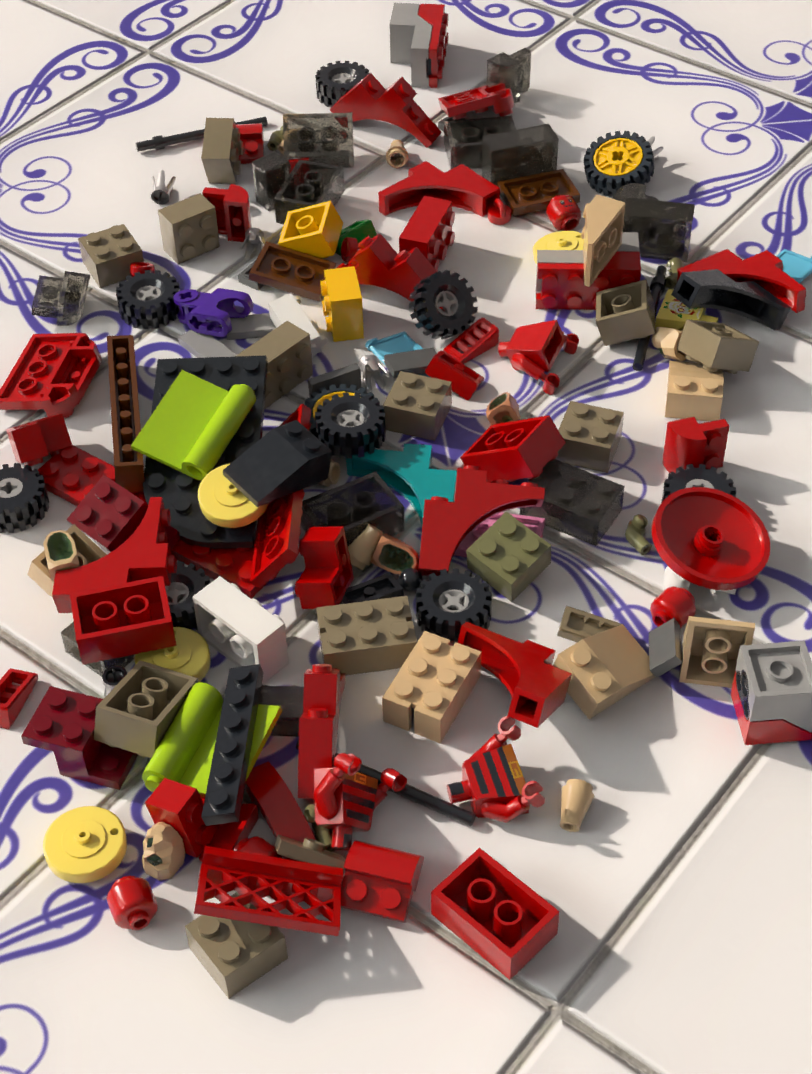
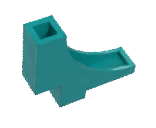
[346,443,457,526]

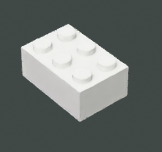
[192,576,289,685]

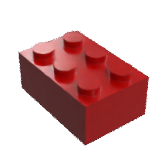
[399,196,455,271]
[460,415,566,483]
[70,576,177,665]
[431,847,560,980]

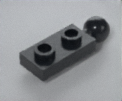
[339,568,423,604]

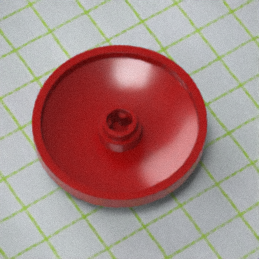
[652,487,770,590]

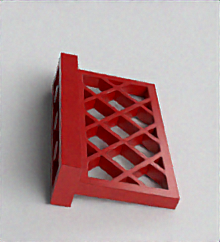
[194,846,343,936]

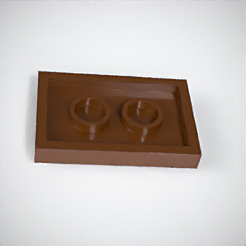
[497,169,580,216]
[249,241,336,302]

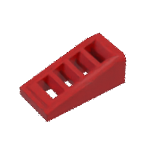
[443,317,499,364]
[0,668,38,729]

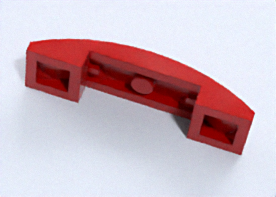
[245,762,316,861]

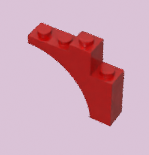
[330,72,442,148]
[378,161,500,217]
[337,233,443,309]
[677,249,806,313]
[418,465,545,576]
[52,497,177,613]
[458,622,572,728]
[298,664,346,799]

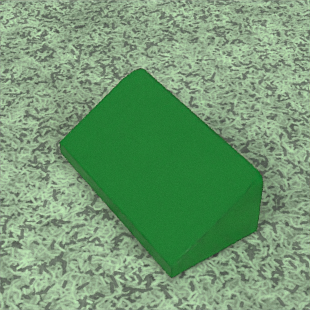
[335,220,377,256]

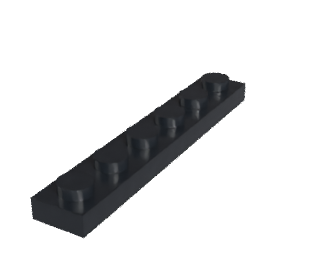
[201,664,264,826]

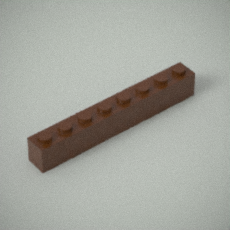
[107,335,145,493]

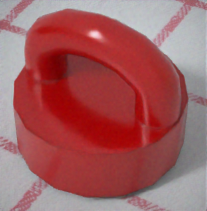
[488,198,512,225]
[341,237,360,262]
[130,262,155,277]

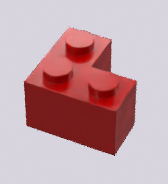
[6,413,73,466]
[295,526,354,609]
[145,778,221,858]

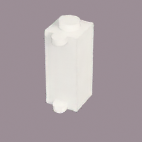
[268,293,328,357]

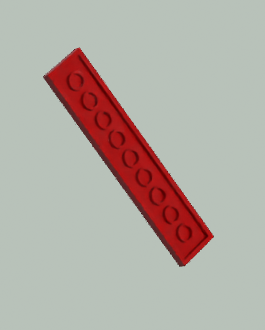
[38,445,270,599]

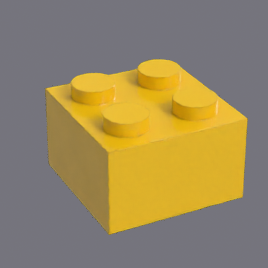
[278,201,343,258]
[320,266,364,342]

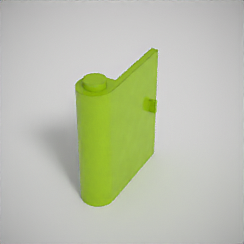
[131,370,257,481]
[142,682,283,798]

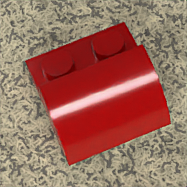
[236,123,264,164]
[202,184,252,242]
[662,417,729,474]
[341,840,424,923]

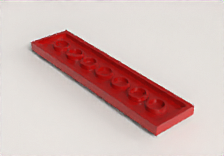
[250,403,311,588]

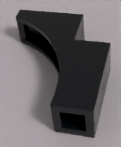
[671,269,791,330]

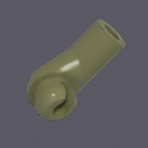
[267,125,291,151]
[665,257,685,289]
[625,514,652,555]
[304,804,335,852]

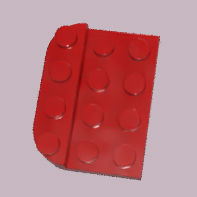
[438,83,515,120]
[0,333,102,418]

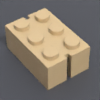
[382,631,481,744]

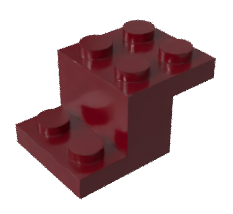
[66,475,180,554]
[21,686,138,790]

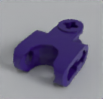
[174,288,253,337]

